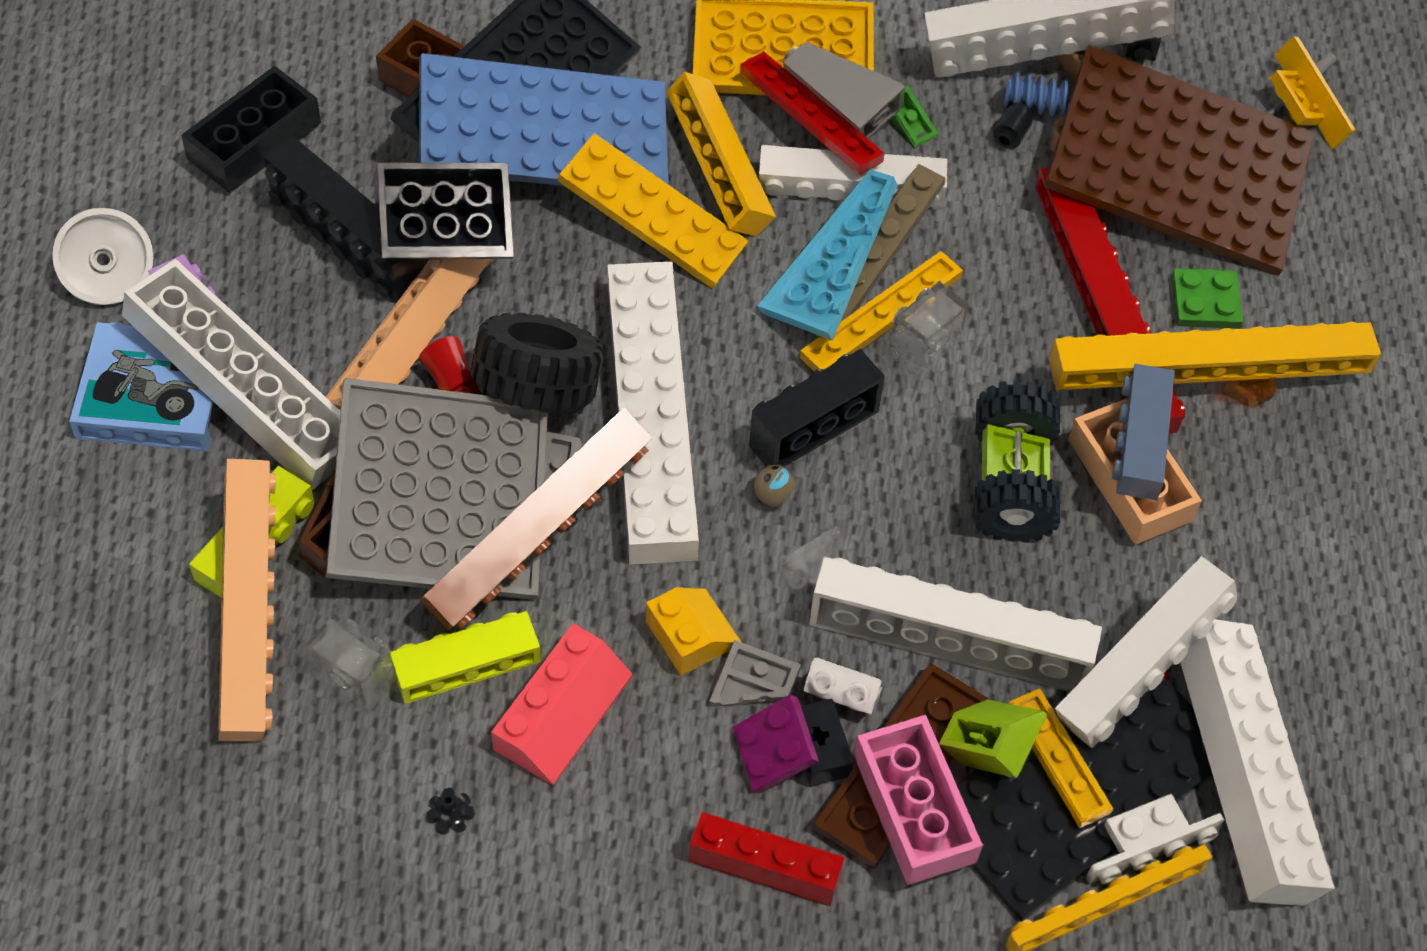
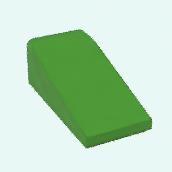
[890,85,939,148]

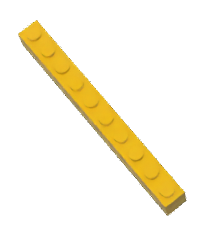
[1048,322,1382,390]

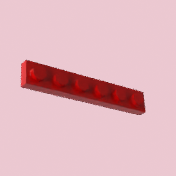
[740,51,885,175]

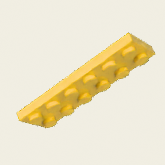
[557,133,749,289]

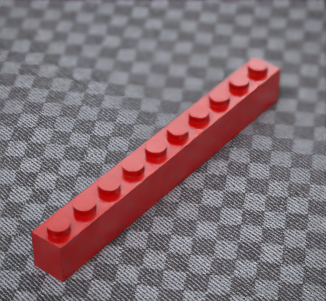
[1035,167,1185,434]

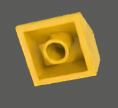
[646,587,741,676]

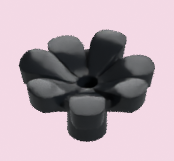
[426,788,475,835]

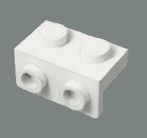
[803,658,883,714]

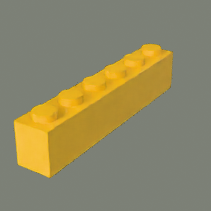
[666,71,776,236]

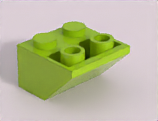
[939,699,1047,778]

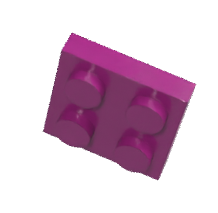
[733,694,819,793]

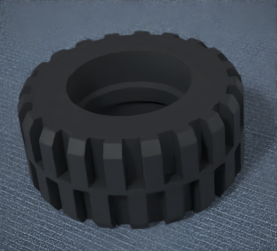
[470,313,604,413]

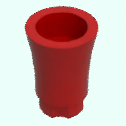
[419,336,481,395]

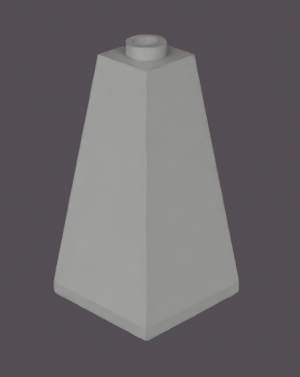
[783,42,905,139]

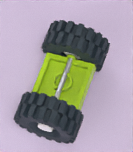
[974,380,1060,543]

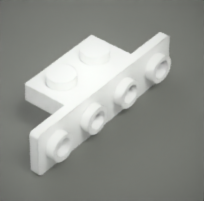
[1086,794,1224,885]

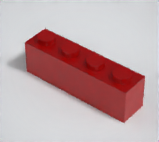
[689,812,845,907]

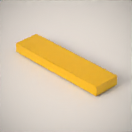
[1008,688,1113,828]

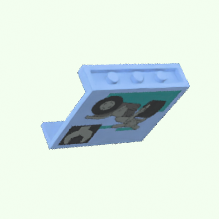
[69,322,214,451]

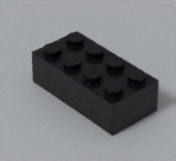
[181,65,321,193]
[749,349,885,467]

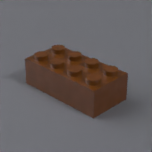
[376,19,464,97]

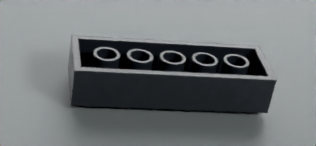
[263,136,424,303]

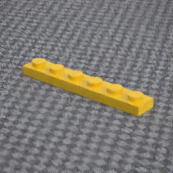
[799,251,963,371]
[1005,844,1213,951]

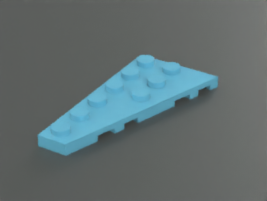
[757,169,898,341]

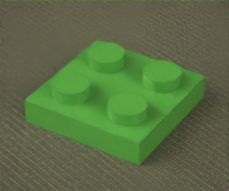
[1172,268,1243,329]

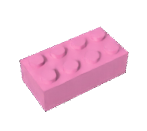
[853,715,983,885]

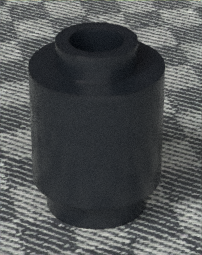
[993,103,1033,148]

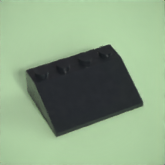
[374,163,514,260]

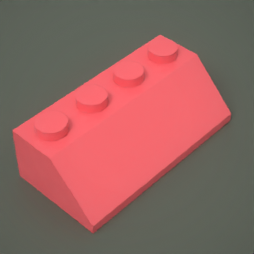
[491,623,633,786]

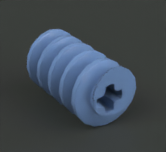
[1003,71,1069,117]

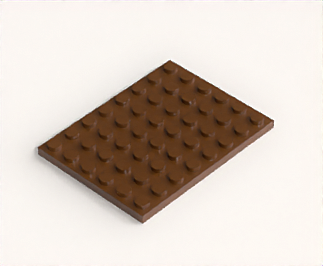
[1044,45,1314,276]

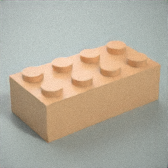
[1068,398,1202,545]

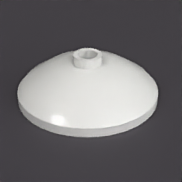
[53,208,153,305]

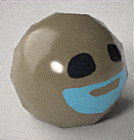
[754,465,796,507]

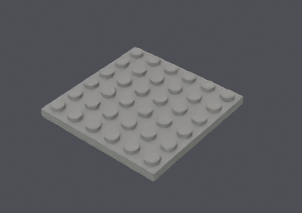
[325,378,548,600]

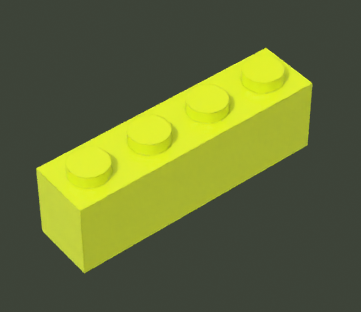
[189,466,314,597]
[390,611,541,704]

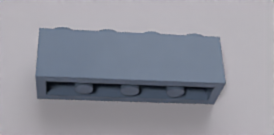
[1112,364,1175,501]

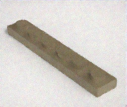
[840,163,945,322]

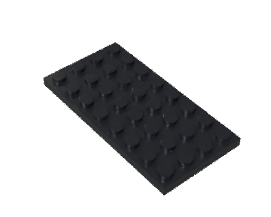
[390,0,641,144]
[956,677,1213,922]

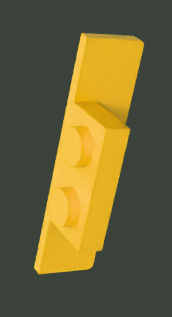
[1269,37,1355,149]

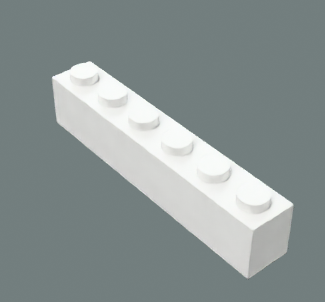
[759,145,947,207]
[1055,556,1238,748]

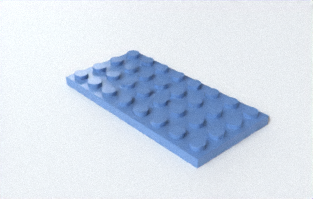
[419,53,669,186]

